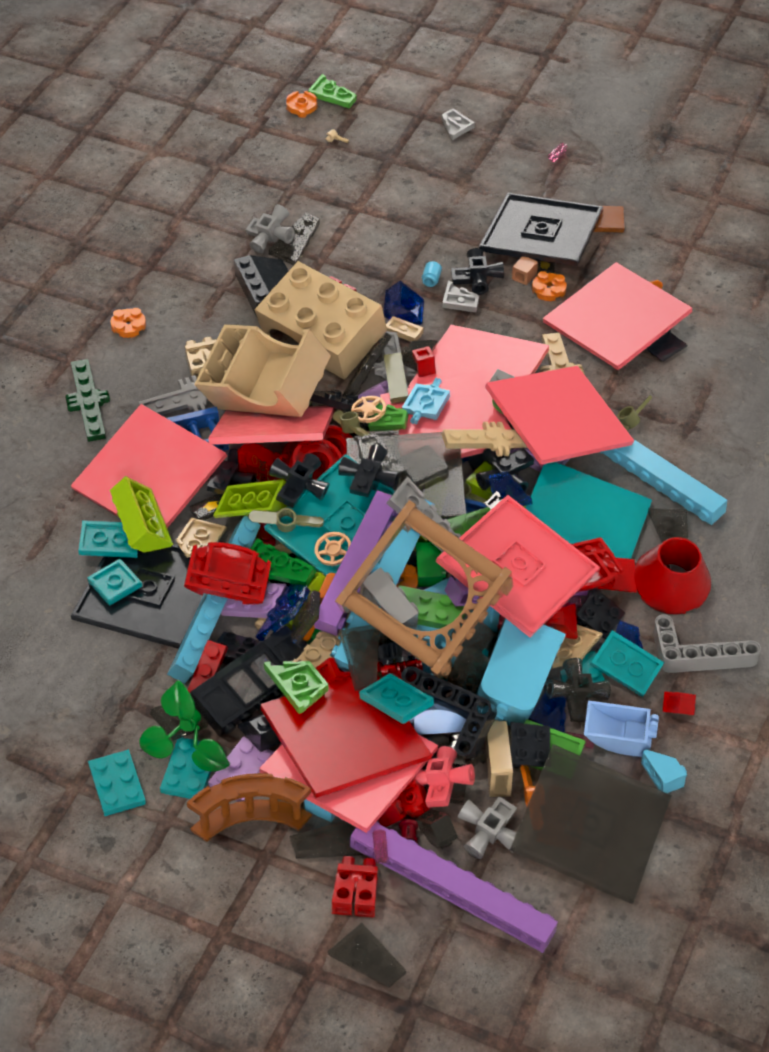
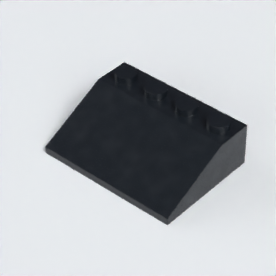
[234,255,289,317]

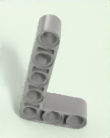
[653,614,761,673]

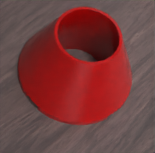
[634,537,711,615]

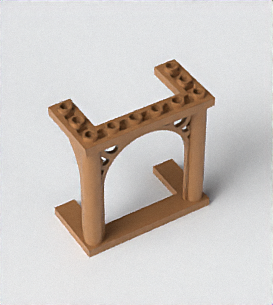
[335,500,514,679]

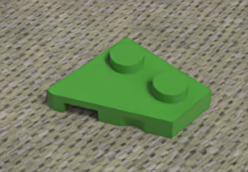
[369,403,408,431]

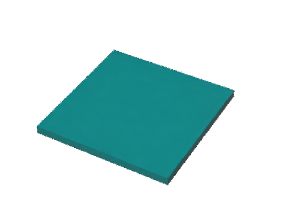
[264,454,396,577]
[526,462,652,559]

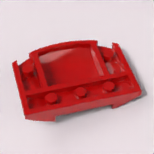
[571,537,624,592]
[184,542,271,604]

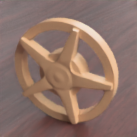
[351,396,386,423]
[315,532,351,566]

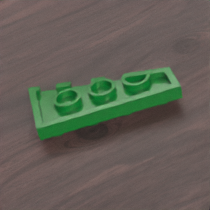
[251,538,316,587]

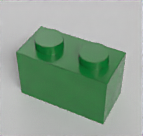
[416,542,446,587]

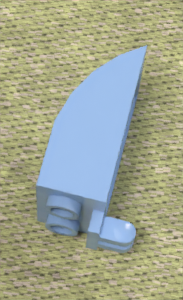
[409,697,477,735]
[584,700,659,757]

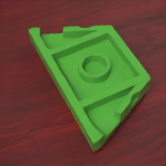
[399,585,465,631]
[264,661,328,714]

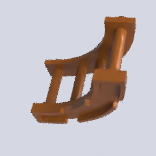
[187,773,312,842]

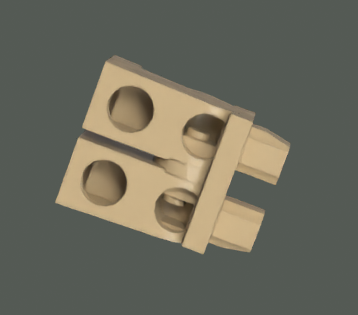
[185,337,216,382]

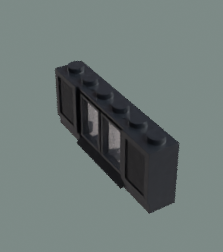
[190,625,306,737]

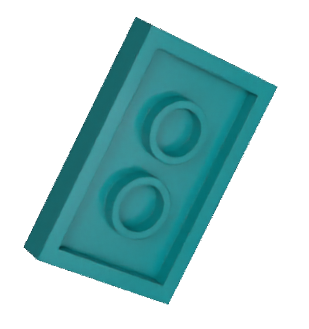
[78,520,138,558]
[590,630,665,697]
[359,673,434,724]
[160,737,211,799]
[88,749,146,817]

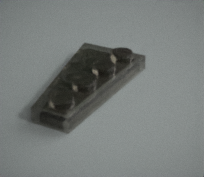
[268,213,320,265]
[343,332,392,396]
[290,821,364,859]

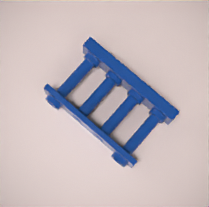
[167,407,229,451]

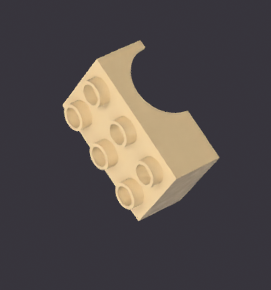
[255,261,387,380]
[194,325,331,417]

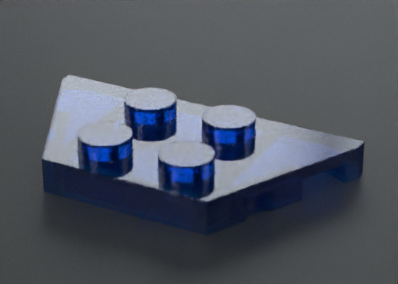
[255,584,311,642]

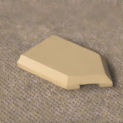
[176,518,227,558]
[552,625,603,668]

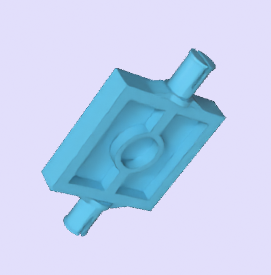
[402,378,451,425]

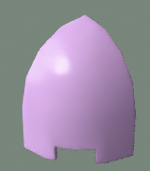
[358,380,389,405]

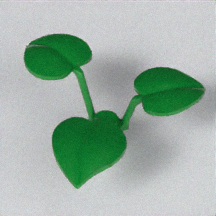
[139,680,230,772]

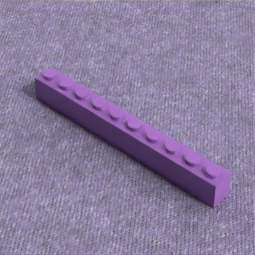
[350,821,558,953]

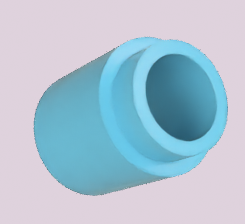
[422,261,442,287]

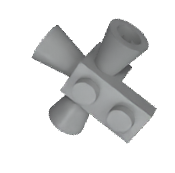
[246,204,295,253]
[458,796,524,859]

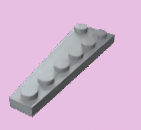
[386,477,461,552]

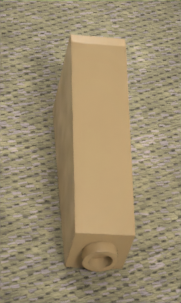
[485,720,513,797]

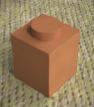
[512,256,538,286]

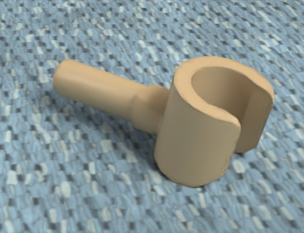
[326,130,349,143]

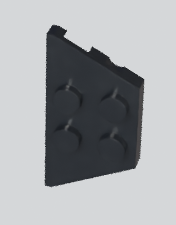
[310,389,364,412]

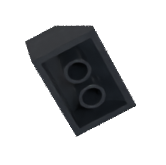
[238,713,281,752]

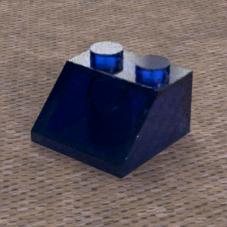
[383,280,424,325]

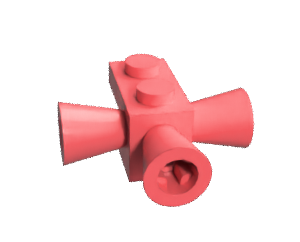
[412,746,475,808]

